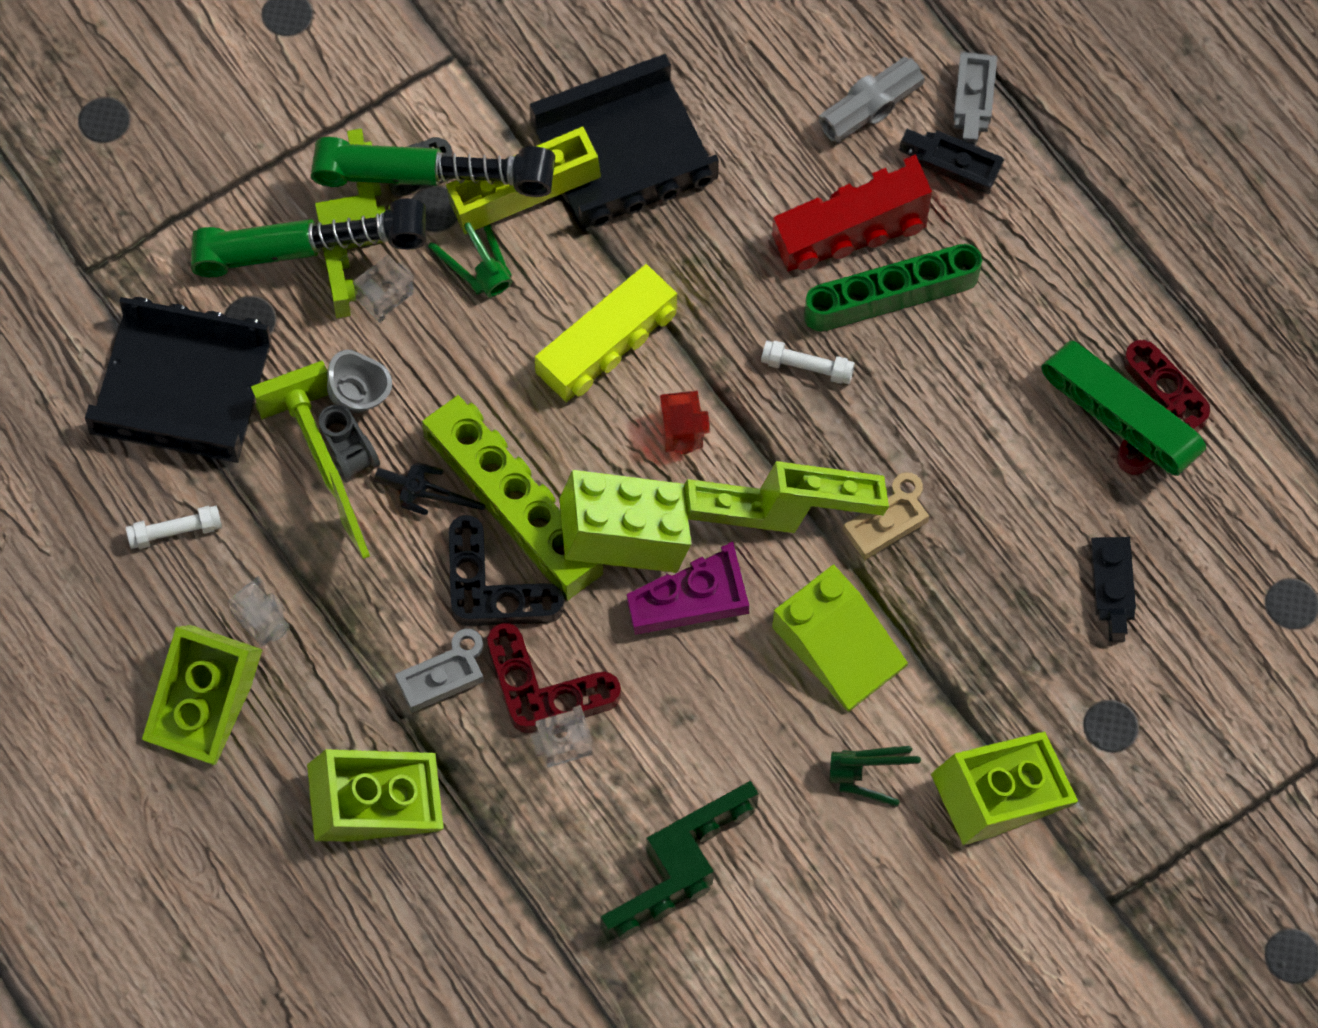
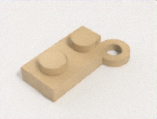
[843,472,929,560]

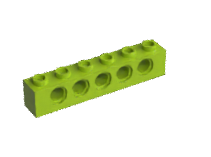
[422,395,603,601]

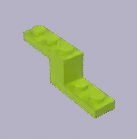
[315,128,385,319]
[684,461,889,533]

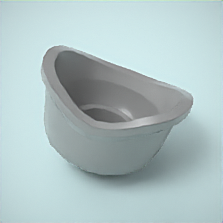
[327,350,392,413]

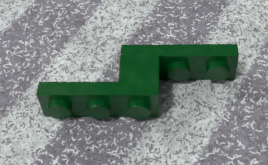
[600,780,759,942]

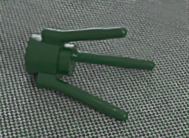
[830,746,921,806]

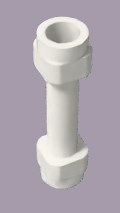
[761,340,855,384]
[126,505,222,549]

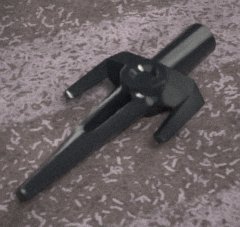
[374,462,486,515]

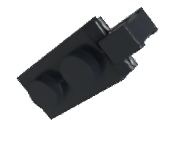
[899,128,1005,194]
[1090,537,1136,642]

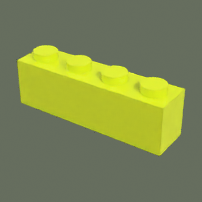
[445,127,601,235]
[535,264,677,403]

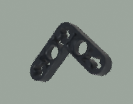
[449,515,564,626]

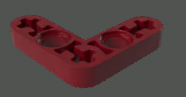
[1117,340,1210,475]
[487,623,621,733]

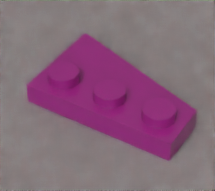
[626,541,749,635]

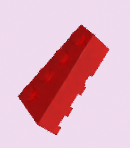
[772,154,932,272]

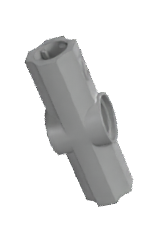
[819,57,925,143]

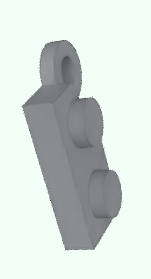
[395,628,484,713]

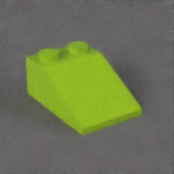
[772,564,908,712]
[142,625,263,765]
[931,731,1078,845]
[307,749,444,842]

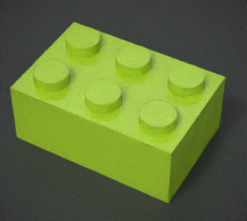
[559,469,691,573]

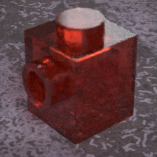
[659,390,710,454]

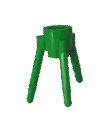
[428,222,513,297]

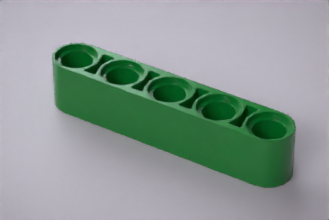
[804,244,982,332]
[1041,340,1206,476]

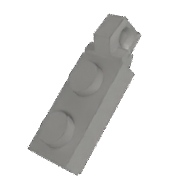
[953,52,997,146]

